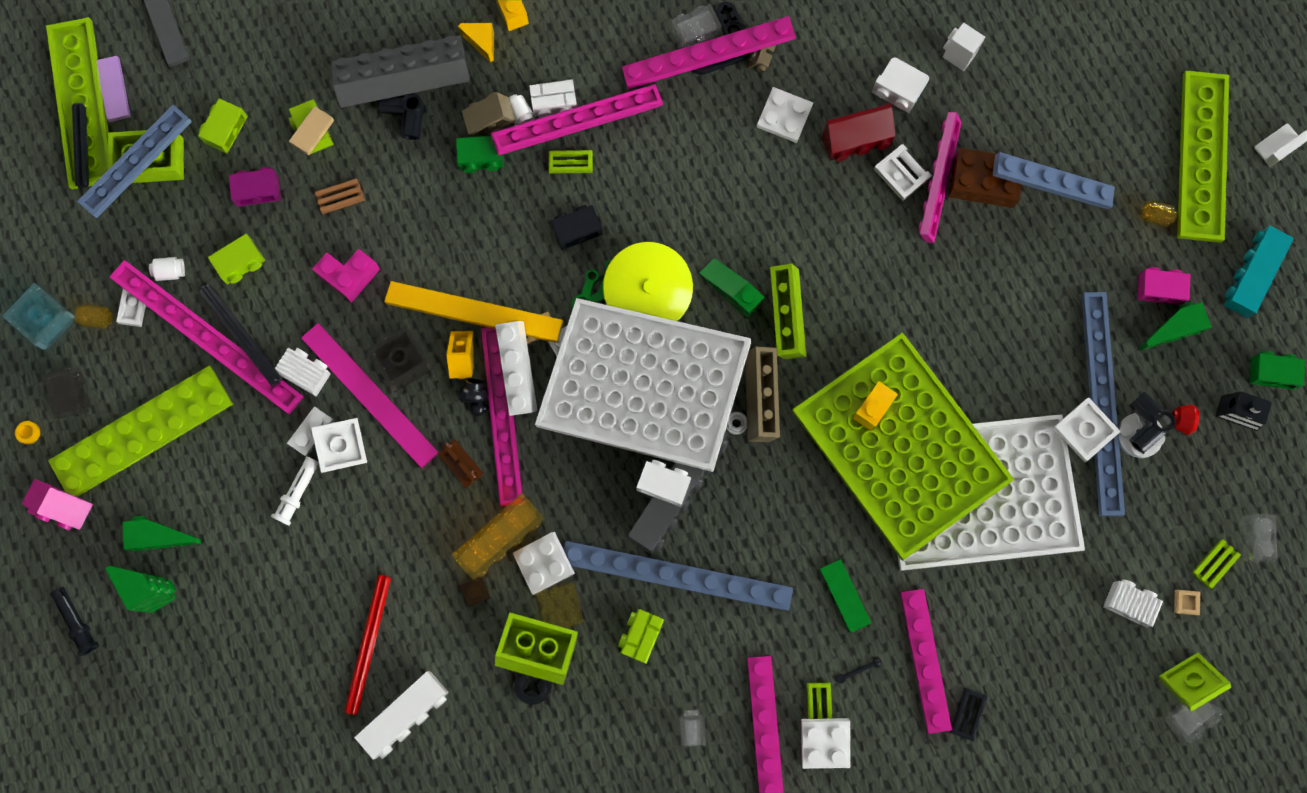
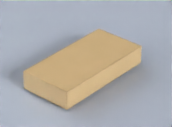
[289,106,334,155]

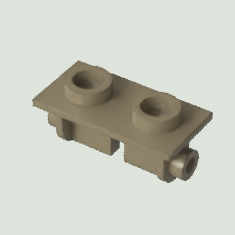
[747,45,776,73]

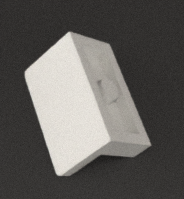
[1254,124,1307,167]

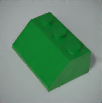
[105,566,177,613]

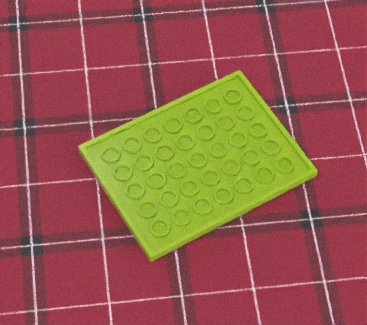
[792,332,1015,561]

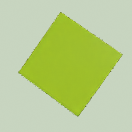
[1159,653,1231,712]

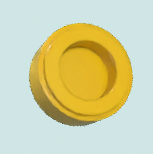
[15,421,40,444]

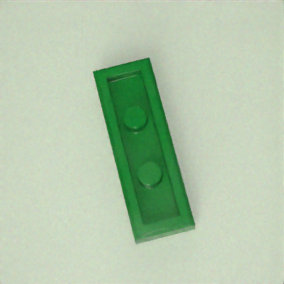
[819,559,871,633]

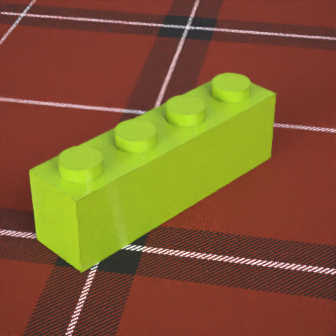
[770,264,806,359]

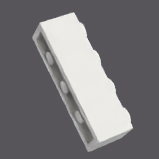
[495,321,538,416]
[354,671,449,759]

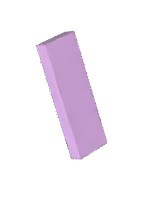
[97,56,131,123]

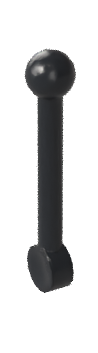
[836,658,882,683]

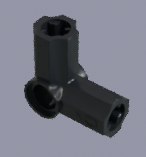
[379,93,425,140]
[1129,391,1175,454]

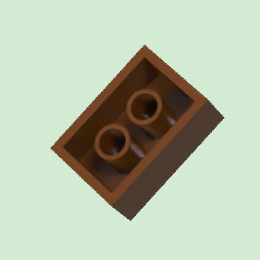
[948,148,1025,208]

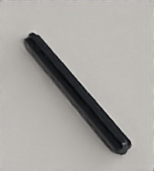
[200,284,282,386]

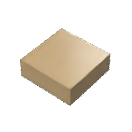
[1174,590,1200,615]

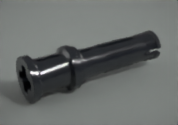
[50,587,100,656]

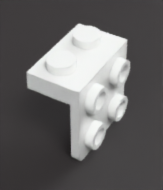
[871,58,929,113]

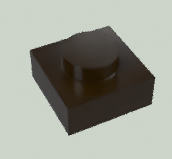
[460,576,490,607]

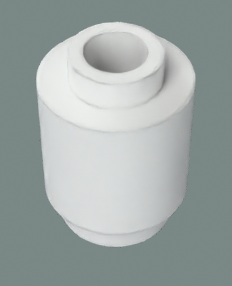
[509,94,534,125]
[149,257,185,281]

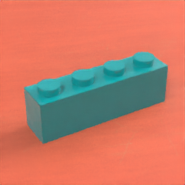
[1223,226,1294,318]

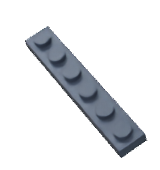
[77,105,192,218]
[993,152,1115,209]

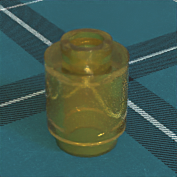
[1141,200,1177,227]
[75,304,113,329]

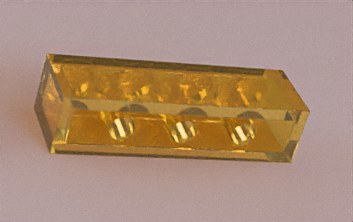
[451,493,544,580]

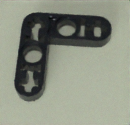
[693,2,750,75]

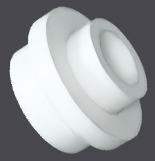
[726,412,747,435]

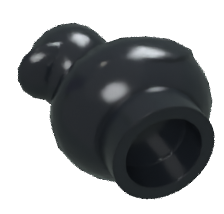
[458,378,489,416]

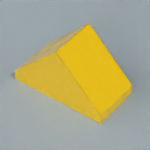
[458,23,494,63]

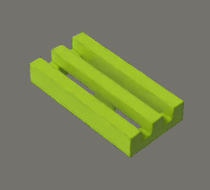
[549,150,593,174]
[1192,539,1241,589]
[807,683,832,719]

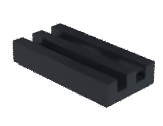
[950,688,988,742]

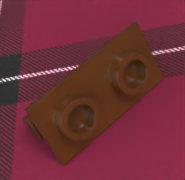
[437,440,484,488]

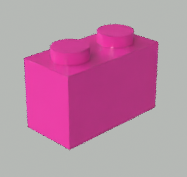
[1137,267,1191,305]

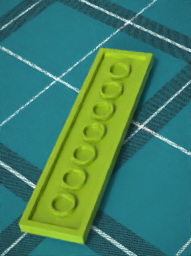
[46,17,109,190]
[1177,71,1229,243]
[48,365,233,497]

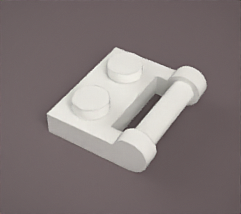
[874,144,932,201]

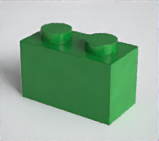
[456,136,504,173]
[1250,351,1305,390]

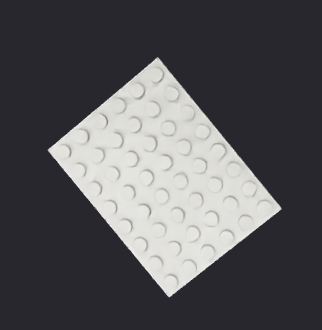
[535,298,751,472]
[898,414,1085,571]

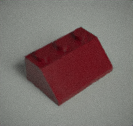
[822,103,895,161]

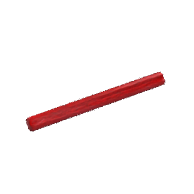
[345,575,391,715]

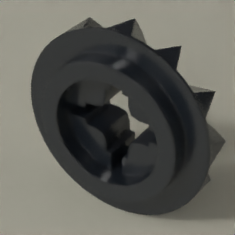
[514,673,552,705]

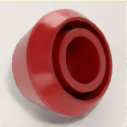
[1171,404,1200,435]

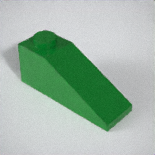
[699,258,764,319]
[1140,301,1212,351]
[122,516,201,552]

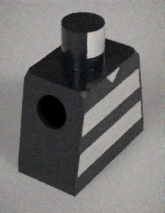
[1215,391,1272,431]

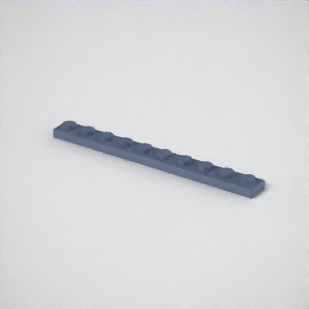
[1081,292,1125,517]
[564,541,793,611]

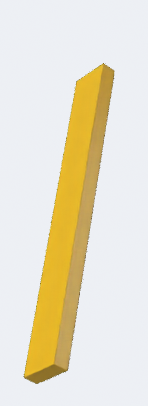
[384,281,564,343]

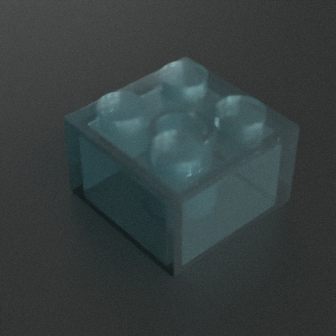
[2,283,78,351]

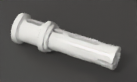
[271,456,319,526]

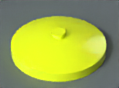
[603,242,693,321]

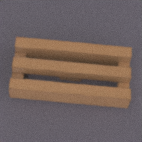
[315,179,365,214]

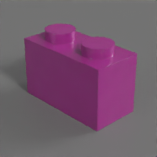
[229,167,281,207]

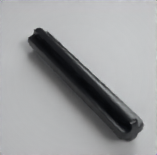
[72,103,89,188]

